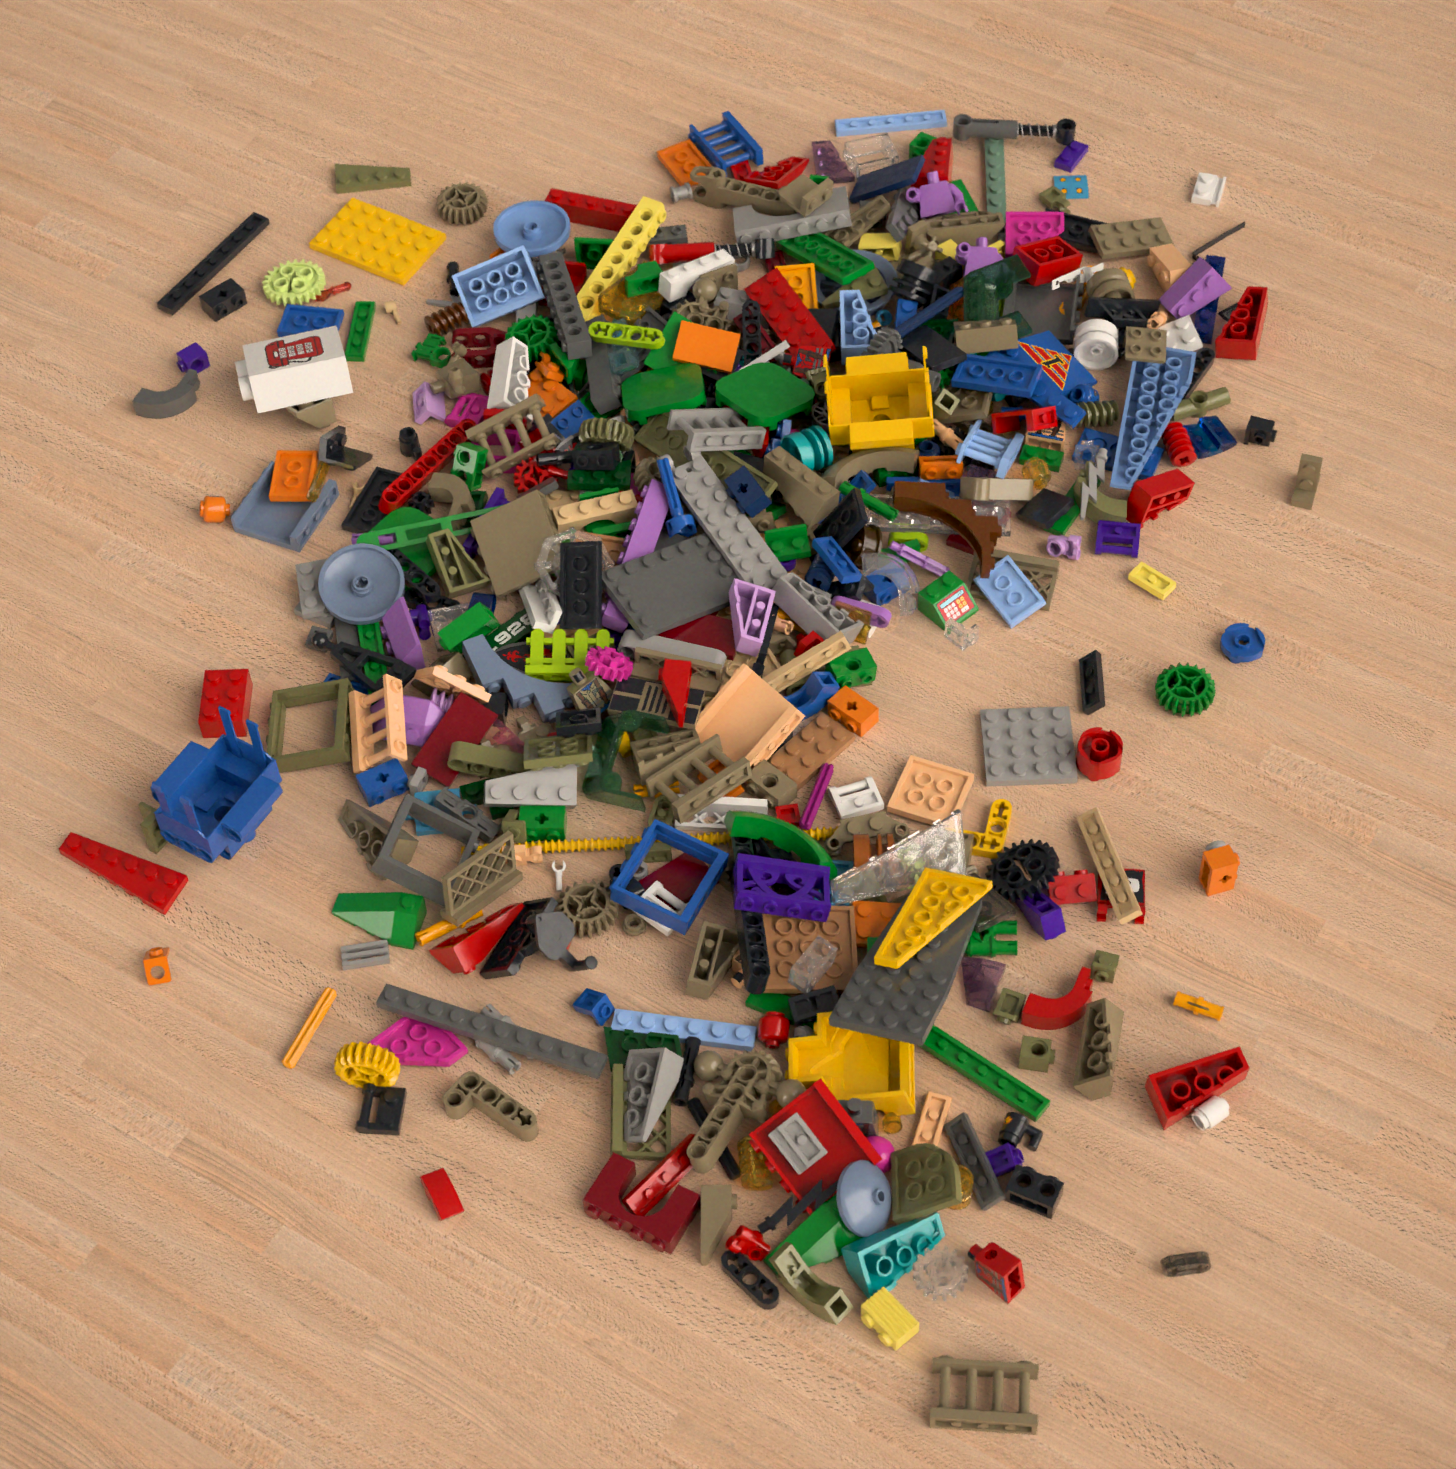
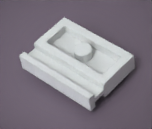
[1191,172,1226,208]

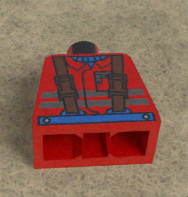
[783,346,832,388]
[968,1242,1025,1304]

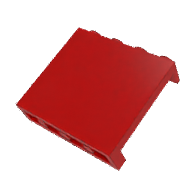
[748,1078,882,1215]

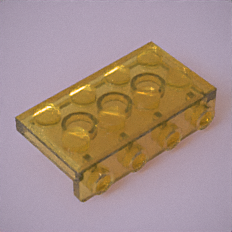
[598,261,665,326]

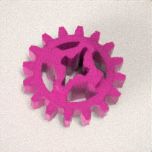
[585,646,633,682]

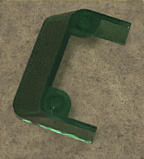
[963,254,1033,338]
[582,710,670,812]

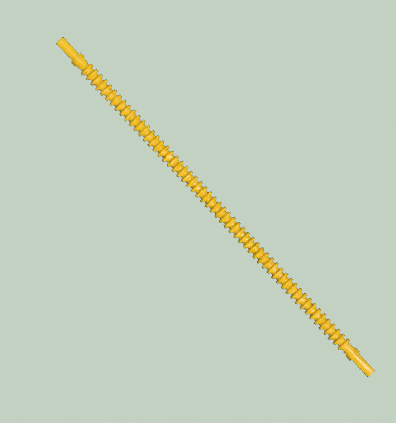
[461,826,838,855]

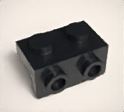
[827,575,875,603]

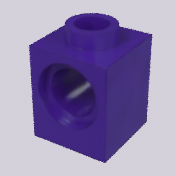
[176,342,210,374]

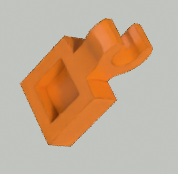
[535,352,565,382]

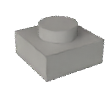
[408,767,428,797]

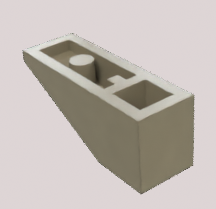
[701,1185,737,1266]

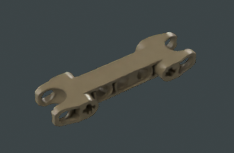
[690,166,799,216]

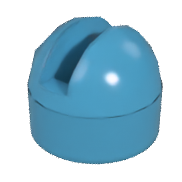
[875,309,892,326]

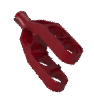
[451,327,507,368]

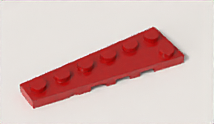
[59,832,189,915]

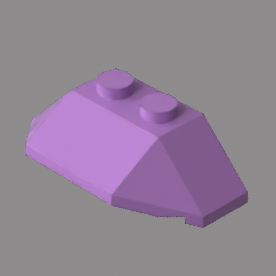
[370,695,445,747]

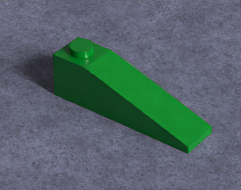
[332,892,427,950]
[764,1193,863,1276]

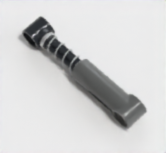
[953,114,1076,145]

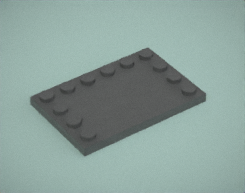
[602,533,740,640]

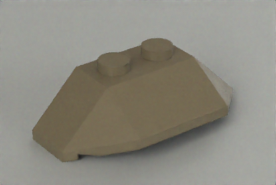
[925,211,1005,246]

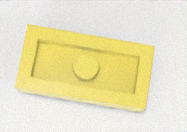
[1128,561,1176,600]

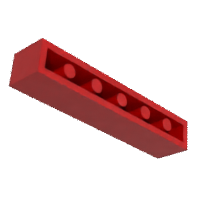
[544,188,660,232]

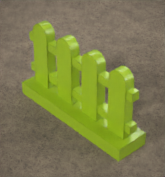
[525,629,614,683]

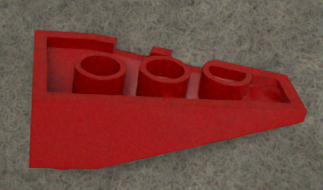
[743,156,809,190]
[429,902,524,975]

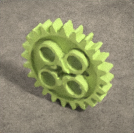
[262,259,326,307]

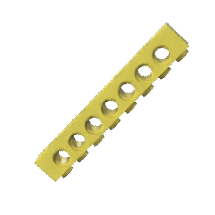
[577,196,666,322]

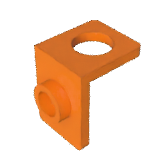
[143,947,172,985]

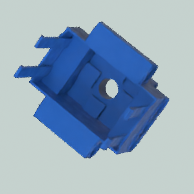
[150,706,283,863]

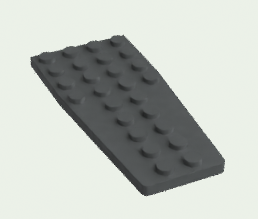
[829,885,982,1046]

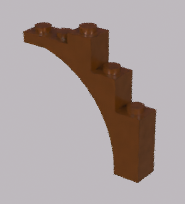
[893,481,1002,579]

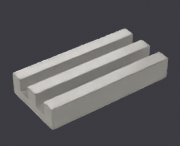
[341,939,390,971]

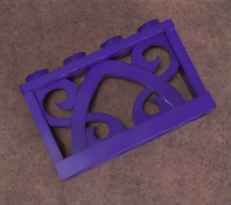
[733,853,831,922]

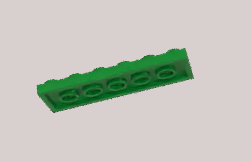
[775,232,875,286]

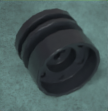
[888,258,939,305]

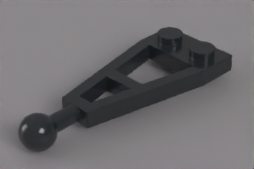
[311,632,416,693]

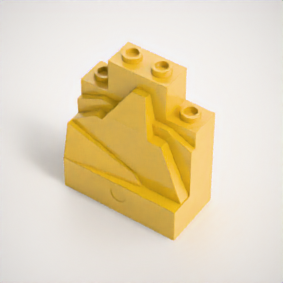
[785,1012,915,1117]

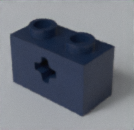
[724,465,772,518]

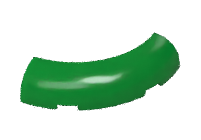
[724,810,838,881]

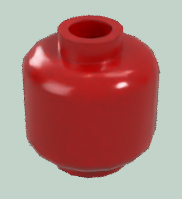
[758,1011,790,1049]

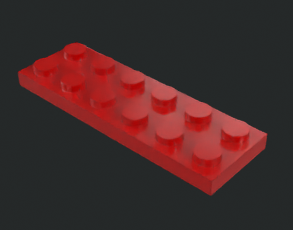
[744,267,836,355]

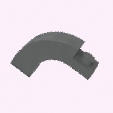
[132,369,200,419]

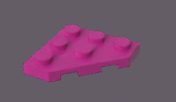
[1005,211,1064,259]
[367,1016,468,1067]

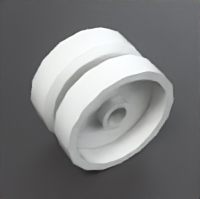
[1074,319,1119,370]

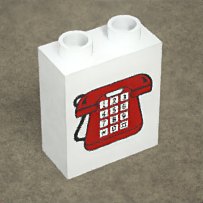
[235,325,353,413]

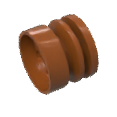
[853,833,897,882]

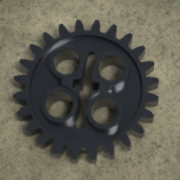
[985,839,1060,902]

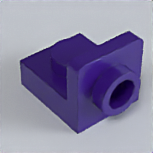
[985,1143,1024,1177]

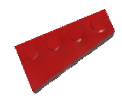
[1215,286,1268,360]

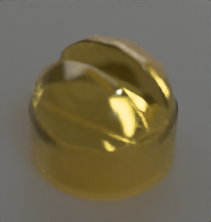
[882,1112,903,1134]

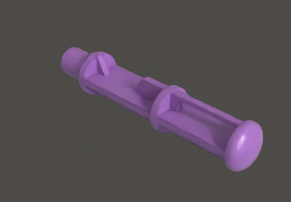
[889,541,950,577]

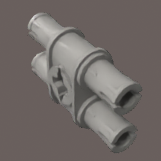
[474,1004,533,1074]

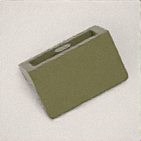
[138,801,168,854]

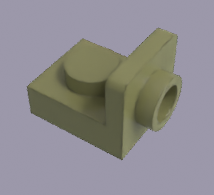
[1090,950,1120,984]

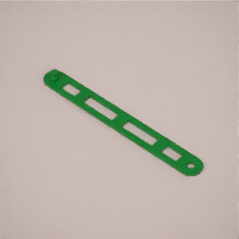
[356,505,503,550]

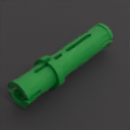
[839,481,899,522]

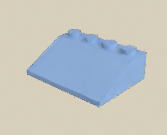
[452,245,545,328]

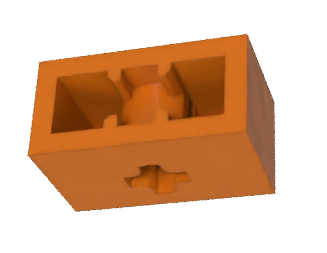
[828,685,879,737]
[1198,845,1240,896]

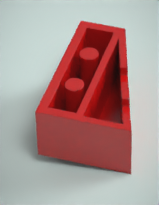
[1126,468,1195,528]

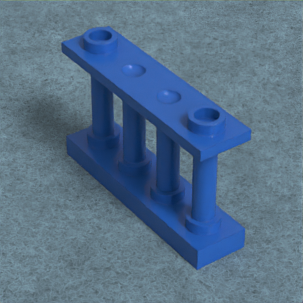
[688,111,764,177]

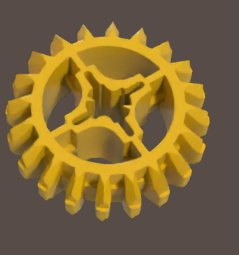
[334,1041,400,1088]

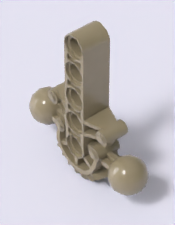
[669,278,781,352]
[687,1048,806,1174]

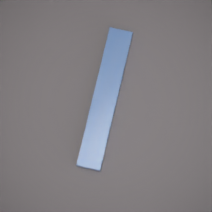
[835,110,947,137]

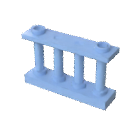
[955,419,1025,479]

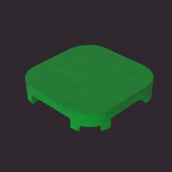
[715,362,815,431]
[622,363,707,425]
[369,507,457,591]

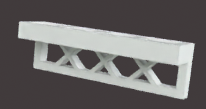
[518,576,562,634]
[675,794,768,832]

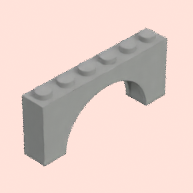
[733,186,852,244]

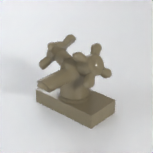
[904,219,943,266]

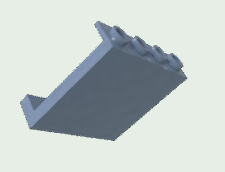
[231,461,339,553]

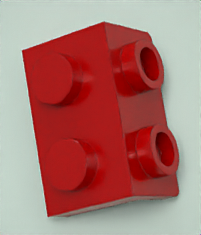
[1047,869,1097,905]

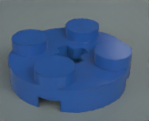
[1220,623,1265,664]

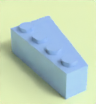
[840,290,877,365]

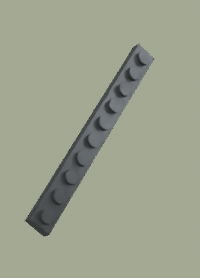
[376,983,608,1079]

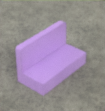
[412,382,446,425]

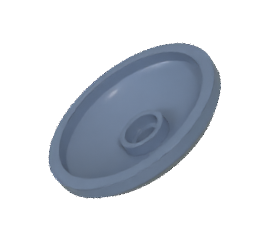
[836,1160,892,1237]

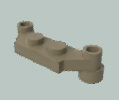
[823,811,910,857]

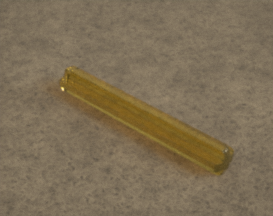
[306,461,331,503]

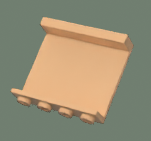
[687,663,805,783]

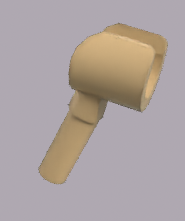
[385,301,402,325]
[349,482,365,510]

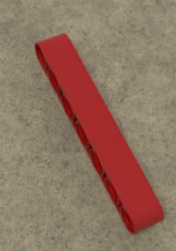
[378,418,477,515]

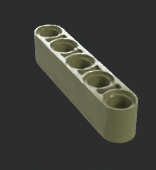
[447,741,545,778]

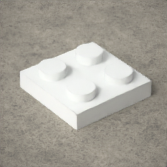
[1158,315,1203,351]

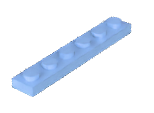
[611,1009,757,1052]

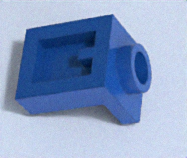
[572,988,615,1026]

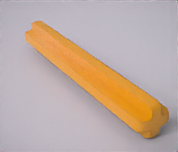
[282,987,337,1069]

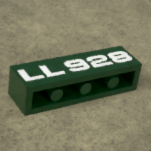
[462,608,534,660]

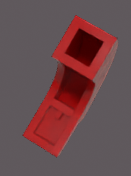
[1021,966,1094,1030]

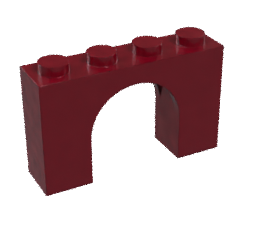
[583,1152,701,1255]

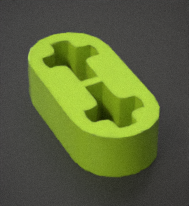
[888,531,929,552]

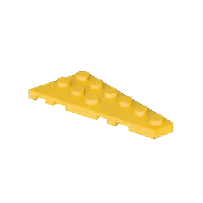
[874,867,992,969]

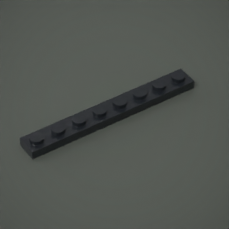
[157,212,270,315]

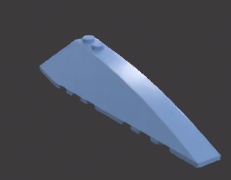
[1110,347,1196,491]

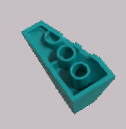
[841,1212,945,1299]

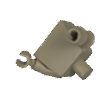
[430,341,482,398]

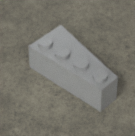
[772,572,864,644]

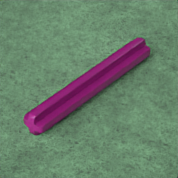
[799,763,834,830]

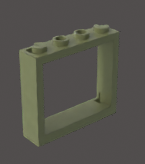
[266,678,354,773]

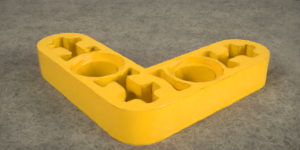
[942,799,1012,859]

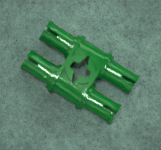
[964,917,1018,958]

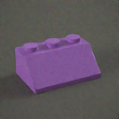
[380,597,425,671]

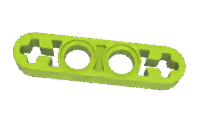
[588,321,665,349]

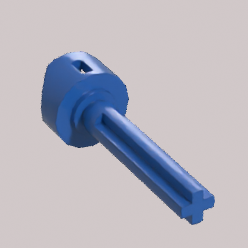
[657,458,697,538]

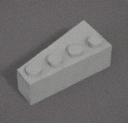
[483,764,577,809]

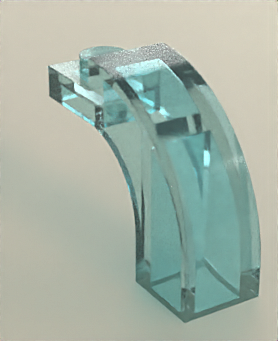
[608,318,639,376]

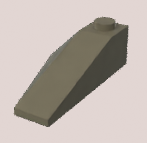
[287,398,337,428]
[338,799,419,880]

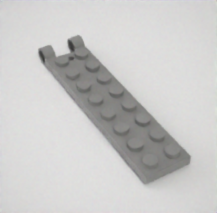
[656,446,788,590]

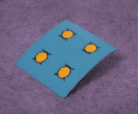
[1053,175,1089,199]

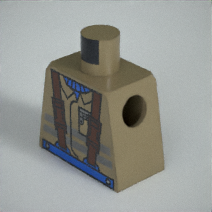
[567,668,614,713]

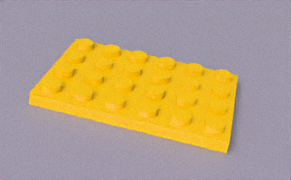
[309,197,447,286]

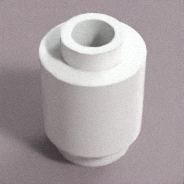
[1191,1095,1229,1131]

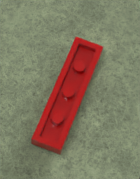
[621,1133,695,1216]

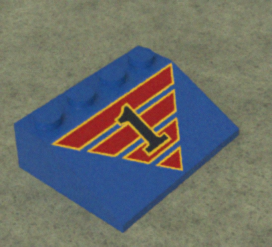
[998,330,1097,407]

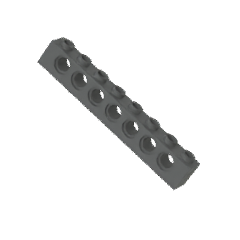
[536,252,592,360]

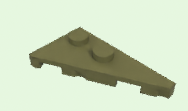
[822,264,888,309]

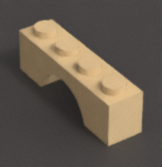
[551,490,638,538]

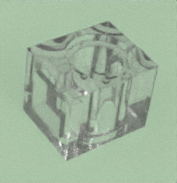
[1074,441,1099,470]

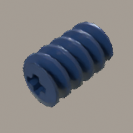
[804,553,835,592]

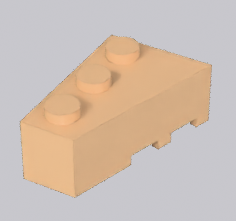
[1147,243,1191,293]

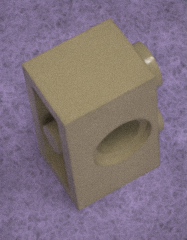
[746,759,797,810]

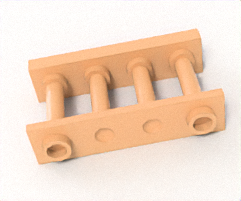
[348,674,407,774]

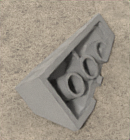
[624,1047,684,1143]

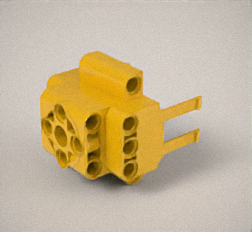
[823,346,935,453]

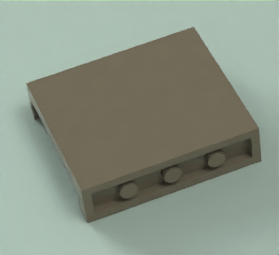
[470,490,562,601]

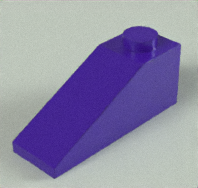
[1015,891,1066,941]

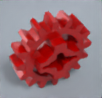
[513,457,558,496]

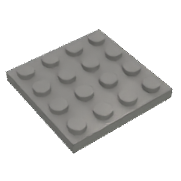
[980,706,1077,787]

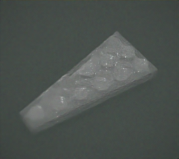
[830,809,967,905]

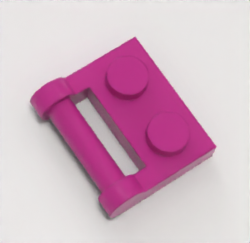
[444,393,489,427]

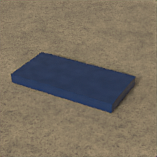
[849,155,925,204]

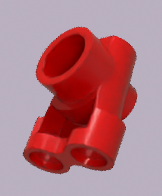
[725,1225,770,1261]

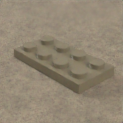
[1089,217,1174,260]

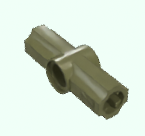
[1171,387,1231,422]

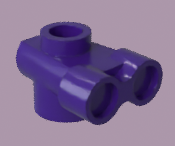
[409,604,432,640]

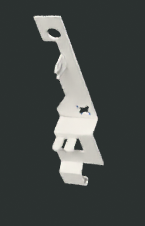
[1052,262,1104,290]

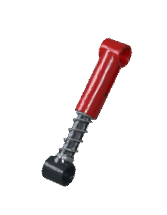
[648,238,775,264]

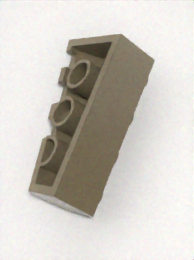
[763,446,840,529]
[1073,998,1124,1101]

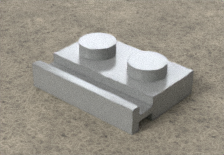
[768,1112,828,1175]

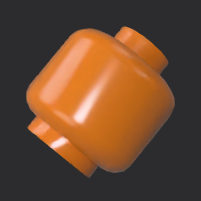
[199,495,230,523]

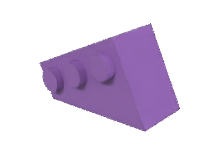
[1158,257,1232,319]

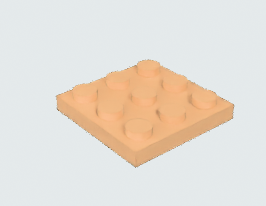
[887,755,974,828]

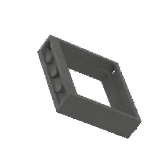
[371,794,480,907]

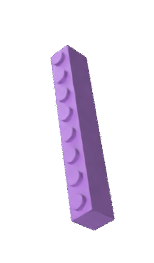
[602,479,669,634]

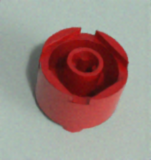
[1076,727,1123,781]

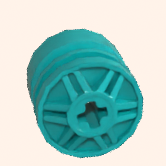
[780,425,833,471]

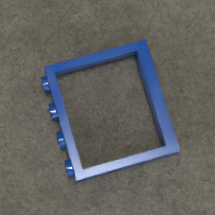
[609,819,729,935]

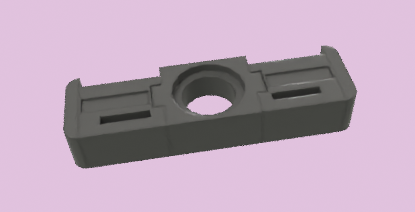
[434,787,501,843]

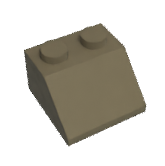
[411,652,472,698]

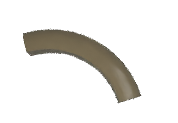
[820,447,919,490]

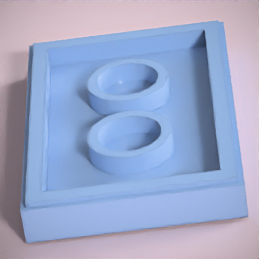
[973,555,1046,629]

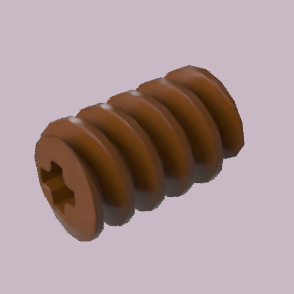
[424,301,469,336]

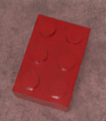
[1009,236,1083,286]
[198,669,253,738]

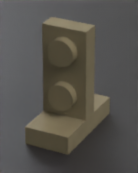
[1290,453,1323,510]

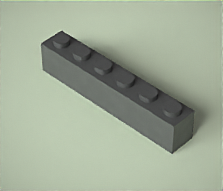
[585,315,622,415]

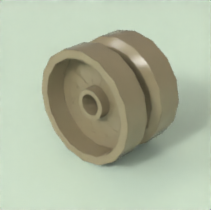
[1086,268,1135,318]

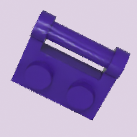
[1095,520,1141,558]

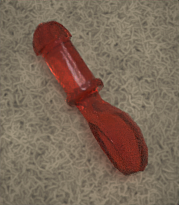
[314,282,352,302]

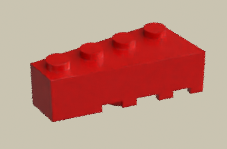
[910,137,954,189]
[1145,1046,1250,1130]

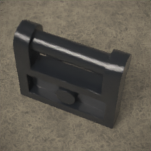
[355,1084,407,1136]

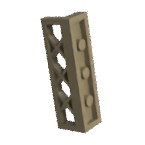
[631,646,722,697]

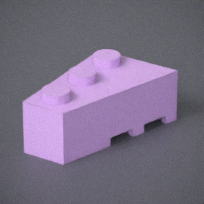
[729,578,776,657]

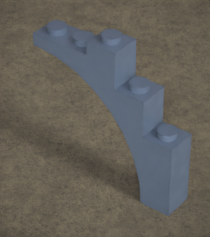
[462,634,574,724]

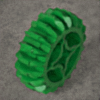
[505,314,559,363]
[1155,662,1216,717]

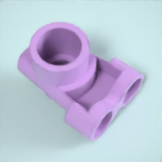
[1046,534,1081,560]

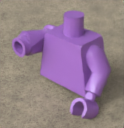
[906,171,968,219]
[955,237,1015,284]

